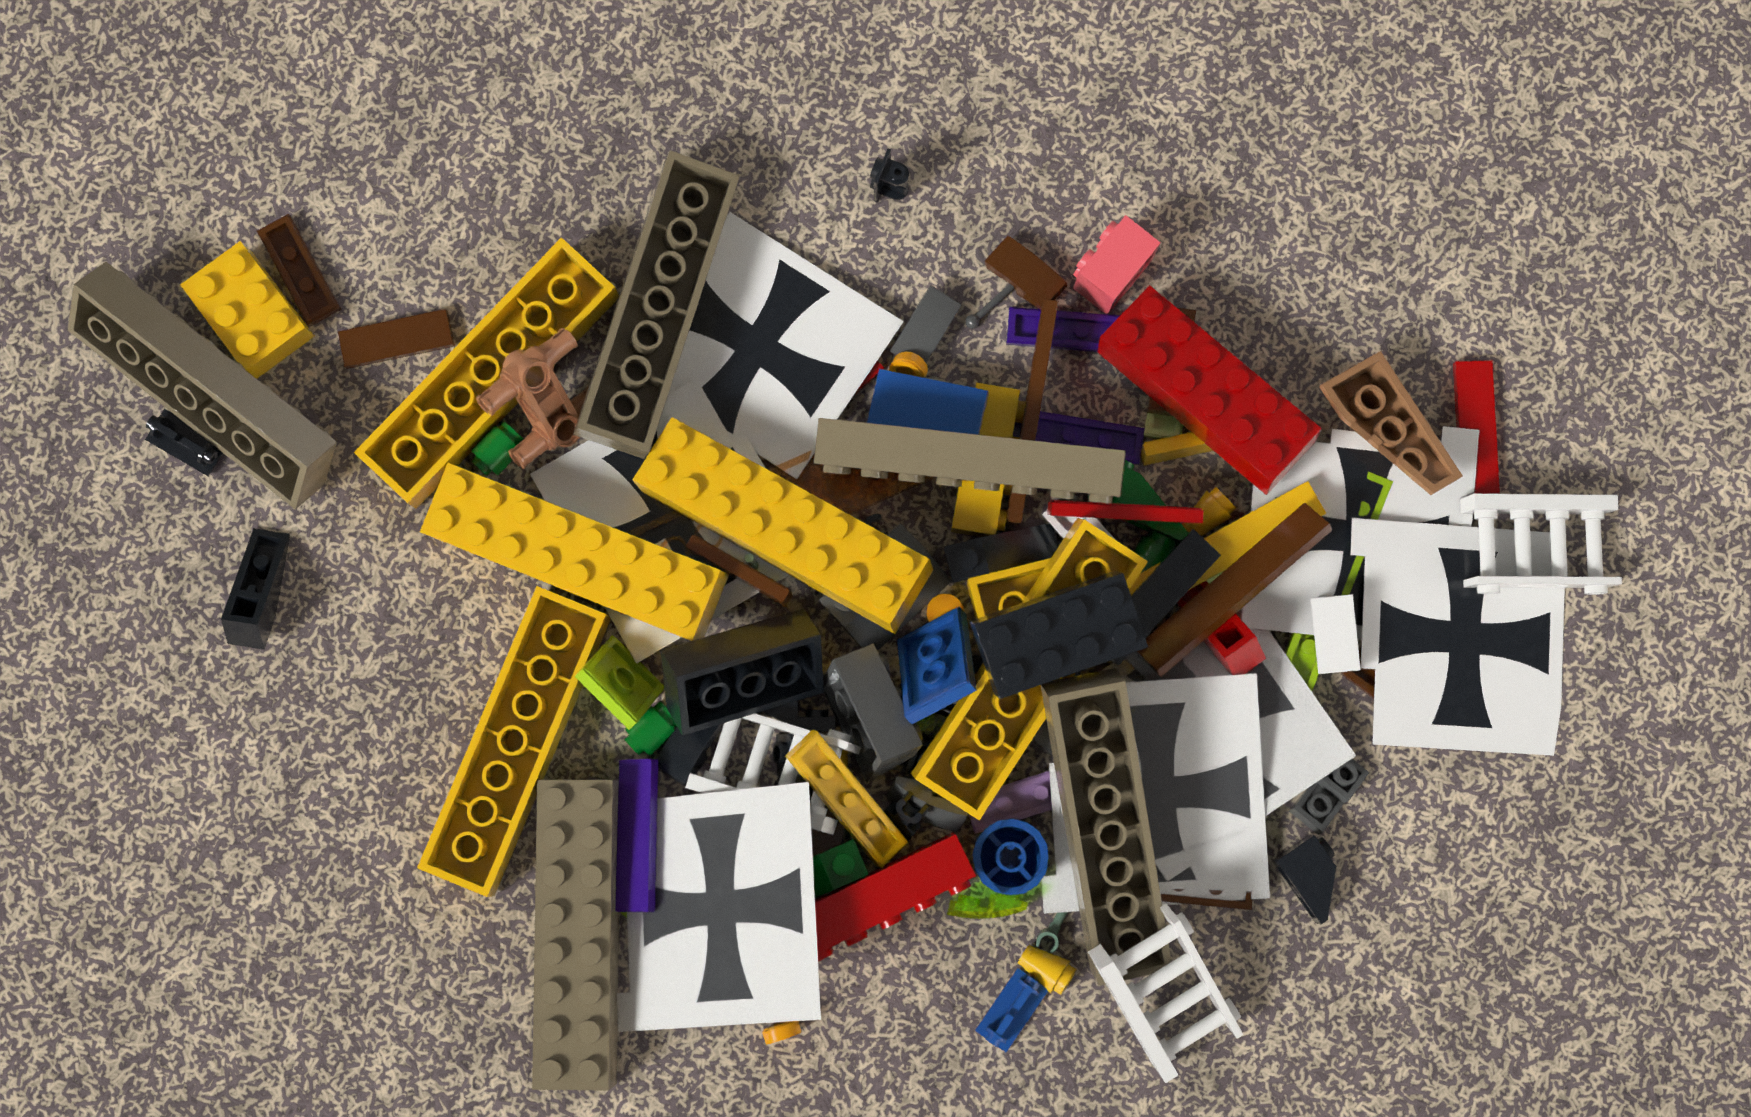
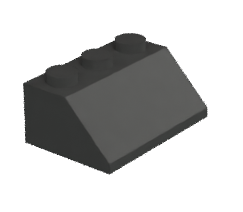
[819,523,951,651]
[823,643,923,783]

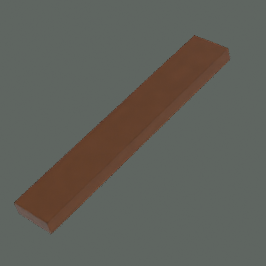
[1006,299,1059,523]
[1136,503,1332,677]

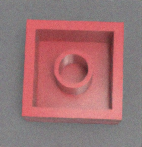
[1073,215,1161,314]

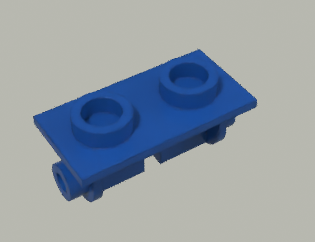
[975,968,1048,1052]

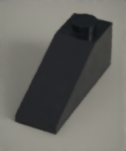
[944,523,1058,586]
[221,528,290,650]

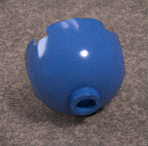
[972,819,1049,895]

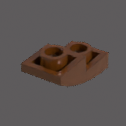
[984,236,1067,310]

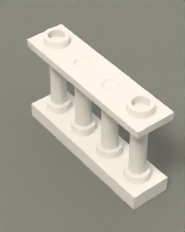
[1460,494,1622,595]
[685,714,861,835]
[1088,904,1243,1083]

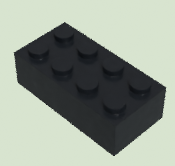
[970,571,1148,699]
[661,609,824,736]

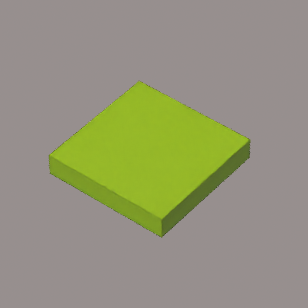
[575,635,665,730]

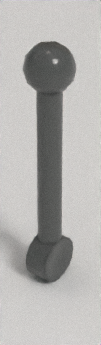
[965,284,1015,329]

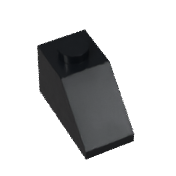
[1272,835,1337,924]

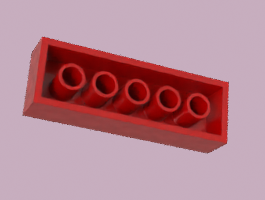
[1097,285,1322,495]
[815,832,976,962]

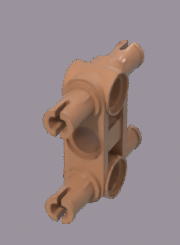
[476,328,590,469]

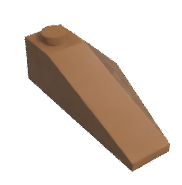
[1319,351,1463,495]

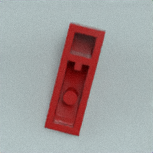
[1175,580,1266,675]

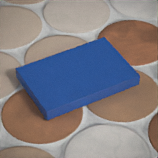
[867,369,989,435]
[897,606,977,724]

